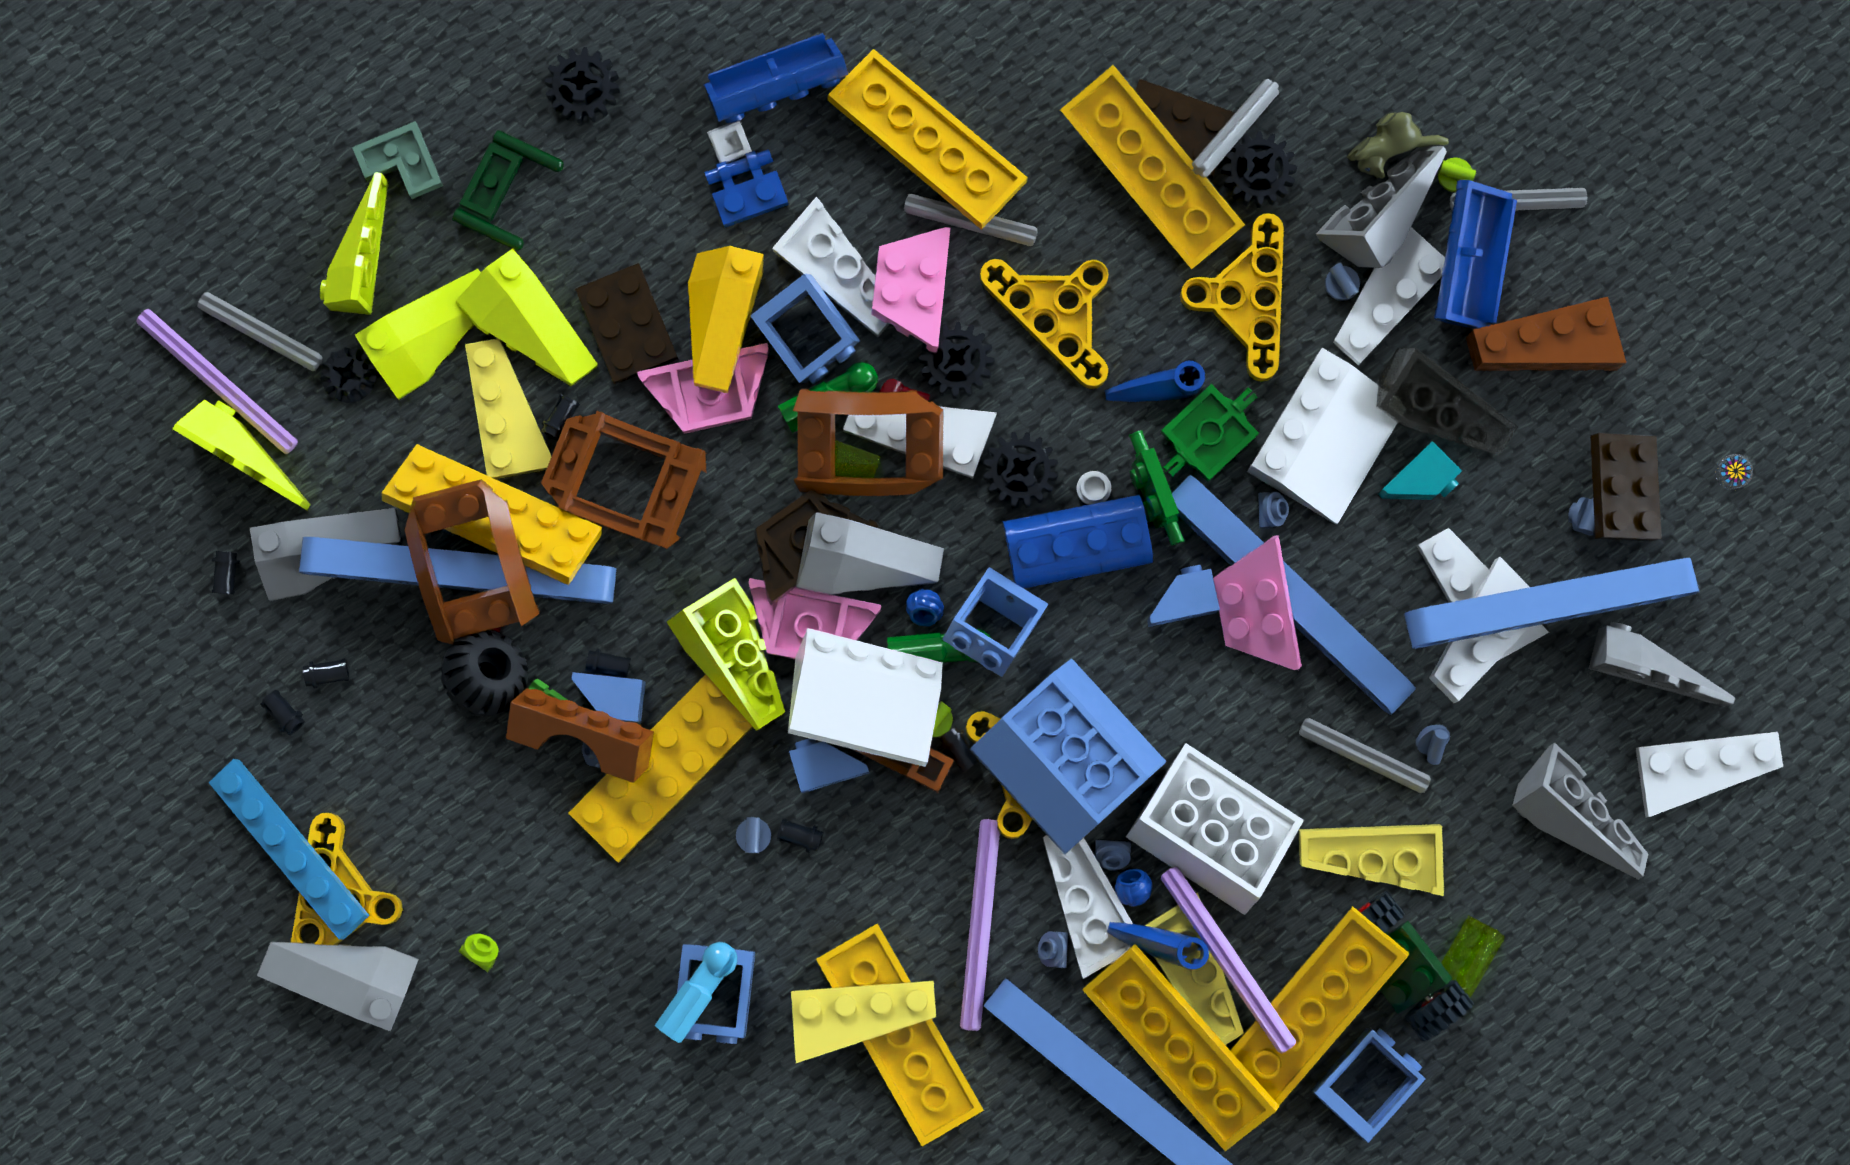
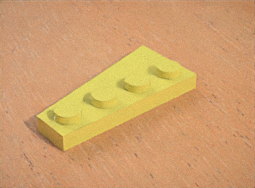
[465,338,552,479]
[1299,824,1444,896]
[1144,893,1244,1045]
[791,981,936,1063]

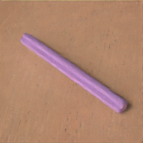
[136,309,298,454]
[960,819,1000,1031]
[1161,867,1296,1053]

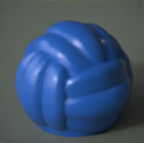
[906,589,944,626]
[1115,869,1152,907]

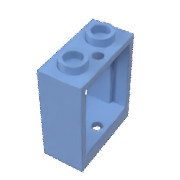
[750,274,860,384]
[942,567,1048,677]
[677,944,756,1044]
[1310,1028,1425,1143]

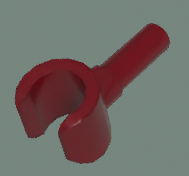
[879,379,930,401]

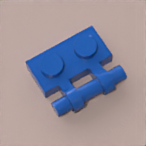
[704,149,789,228]

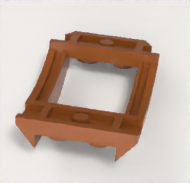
[793,389,944,496]
[541,411,707,549]
[405,479,540,645]

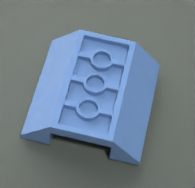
[969,658,1166,854]

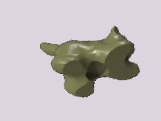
[1347,112,1449,179]

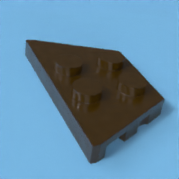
[755,490,878,605]

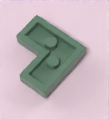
[352,121,443,199]

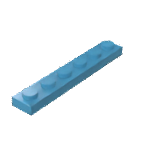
[208,759,370,940]

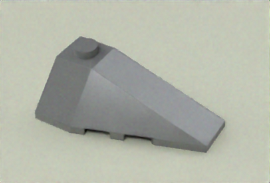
[1316,146,1447,268]
[250,508,401,601]
[796,512,944,595]
[1588,622,1735,707]
[1512,743,1648,880]
[257,942,419,1031]

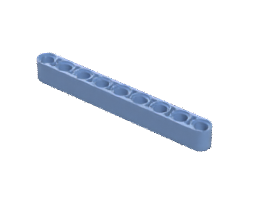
[1172,475,1416,715]
[299,537,617,604]
[1404,558,1700,649]
[983,978,1233,1165]

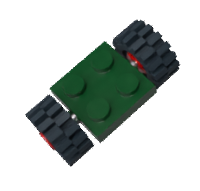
[1358,891,1474,1042]

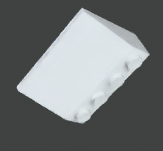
[1247,348,1407,525]
[788,628,942,767]
[1126,743,1304,915]

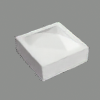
[707,121,752,163]

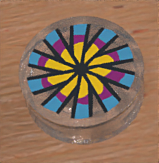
[1715,454,1753,490]

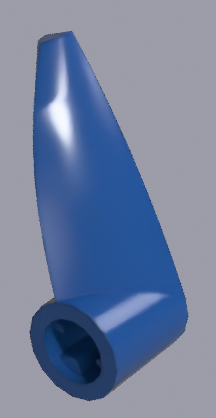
[1104,361,1205,402]
[1107,922,1209,969]

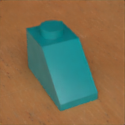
[1378,441,1462,500]

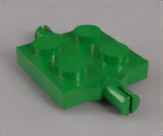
[1160,383,1259,482]
[1129,430,1185,546]

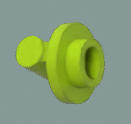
[1438,158,1476,192]
[932,701,953,737]
[459,934,499,972]

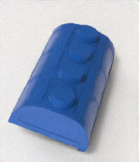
[704,33,848,123]
[1434,180,1517,329]
[1003,495,1153,588]

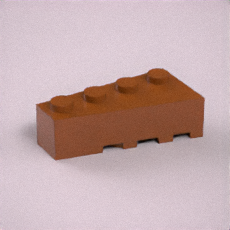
[1466,297,1627,371]

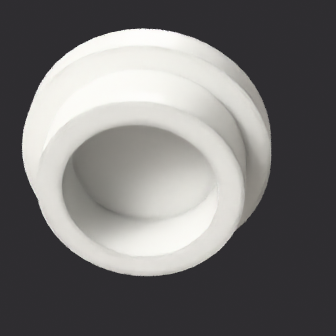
[1076,471,1111,505]

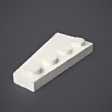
[772,197,890,337]
[1333,227,1445,366]
[843,406,997,479]
[1417,528,1549,661]
[1429,557,1529,703]
[1636,732,1783,818]
[1043,835,1133,979]

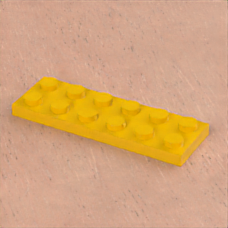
[828,49,1028,230]
[1060,65,1245,270]
[382,444,602,585]
[568,674,753,863]
[1230,906,1409,1106]
[816,923,984,1146]
[1082,944,1279,1151]

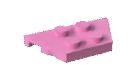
[871,227,950,353]
[637,343,769,434]
[1213,535,1302,670]
[749,578,881,659]

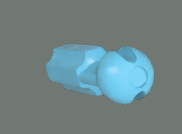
[655,942,738,1043]

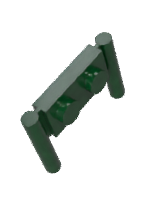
[452,130,564,251]

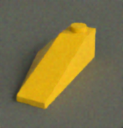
[688,246,763,394]

